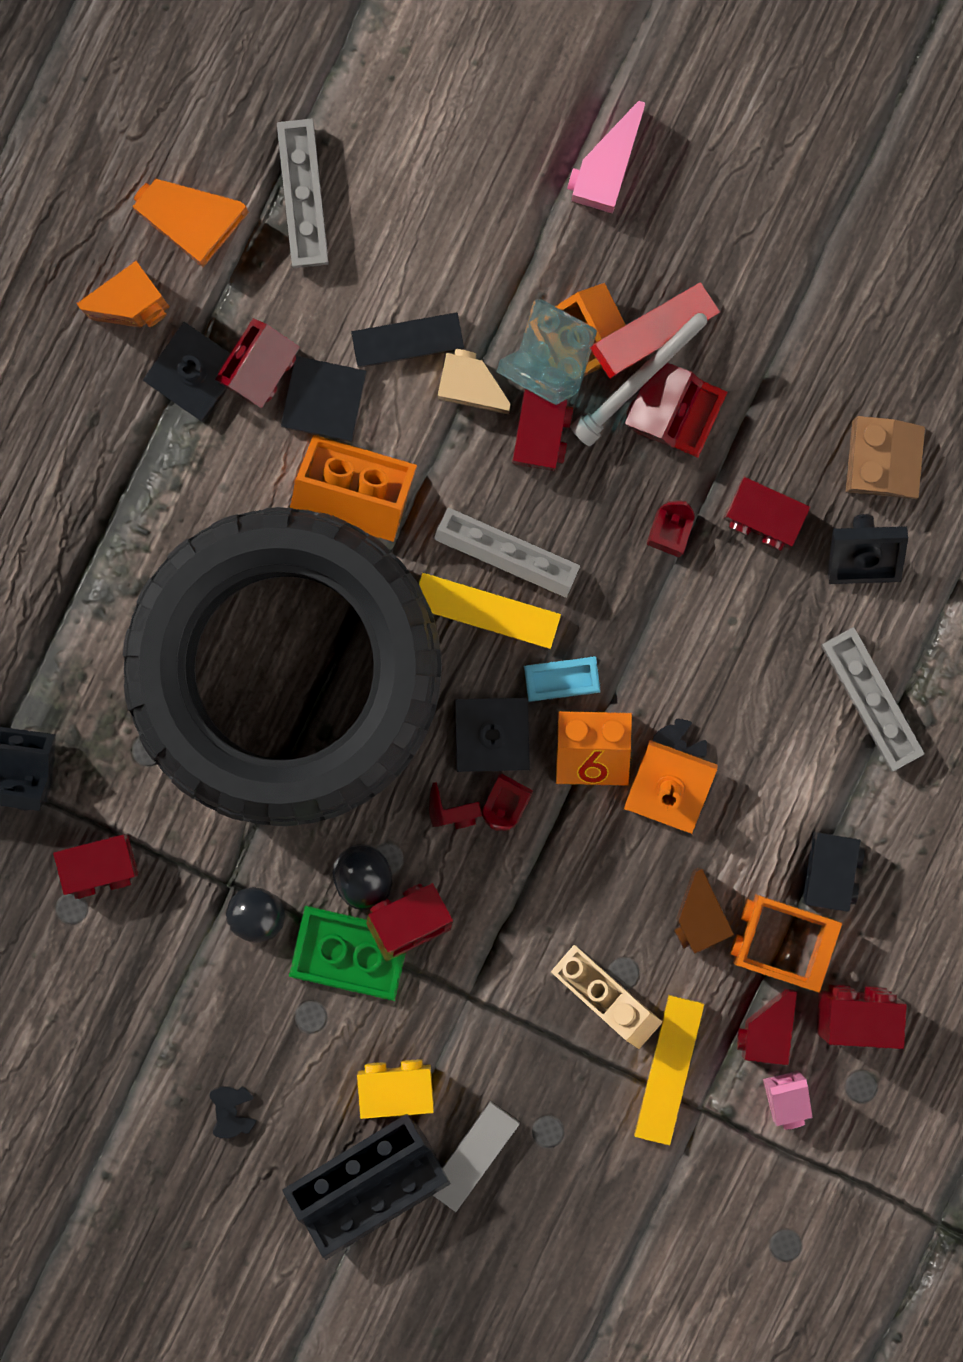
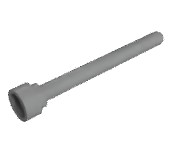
[570,313,707,446]

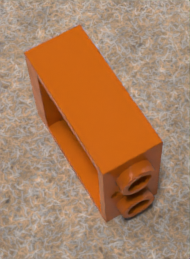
[730,894,842,993]

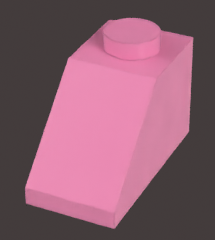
[763,1071,813,1130]

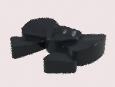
[652,718,707,758]
[209,1086,256,1138]

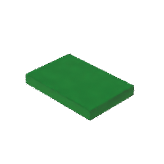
[289,905,406,1001]

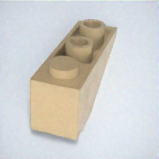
[551,945,662,1049]

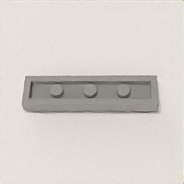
[277,118,329,268]
[434,507,580,598]
[821,627,925,772]

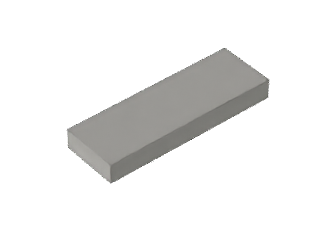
[433,1101,520,1212]

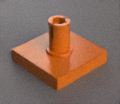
[624,740,718,834]

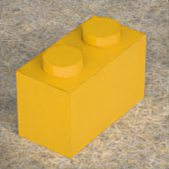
[357,1060,434,1119]

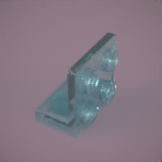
[497,299,597,405]

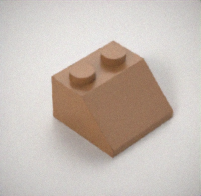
[846,416,925,499]

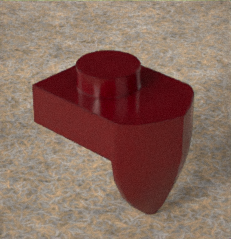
[646,500,695,558]
[482,774,533,831]
[429,782,482,830]

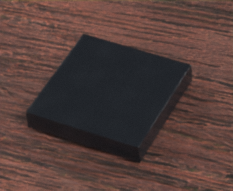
[281,356,367,442]

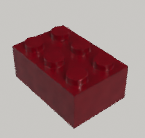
[816,984,907,1049]

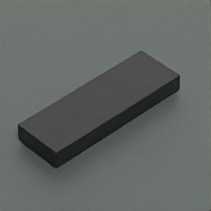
[351,312,464,368]

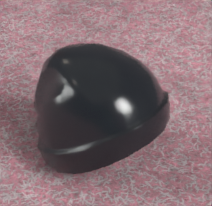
[332,844,393,910]

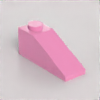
[567,101,645,213]

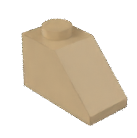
[438,349,510,414]

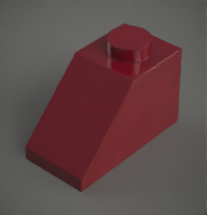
[737,988,797,1065]

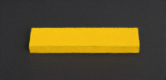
[419,572,561,649]
[634,994,704,1145]

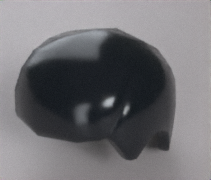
[226,887,286,943]

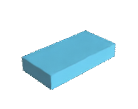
[524,657,601,702]

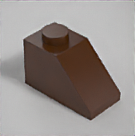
[674,867,734,954]

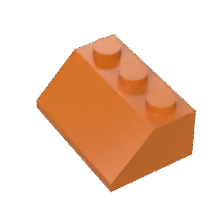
[290,435,417,542]

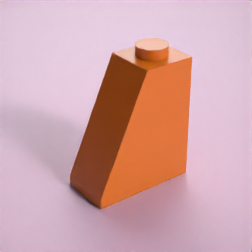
[132,179,249,267]

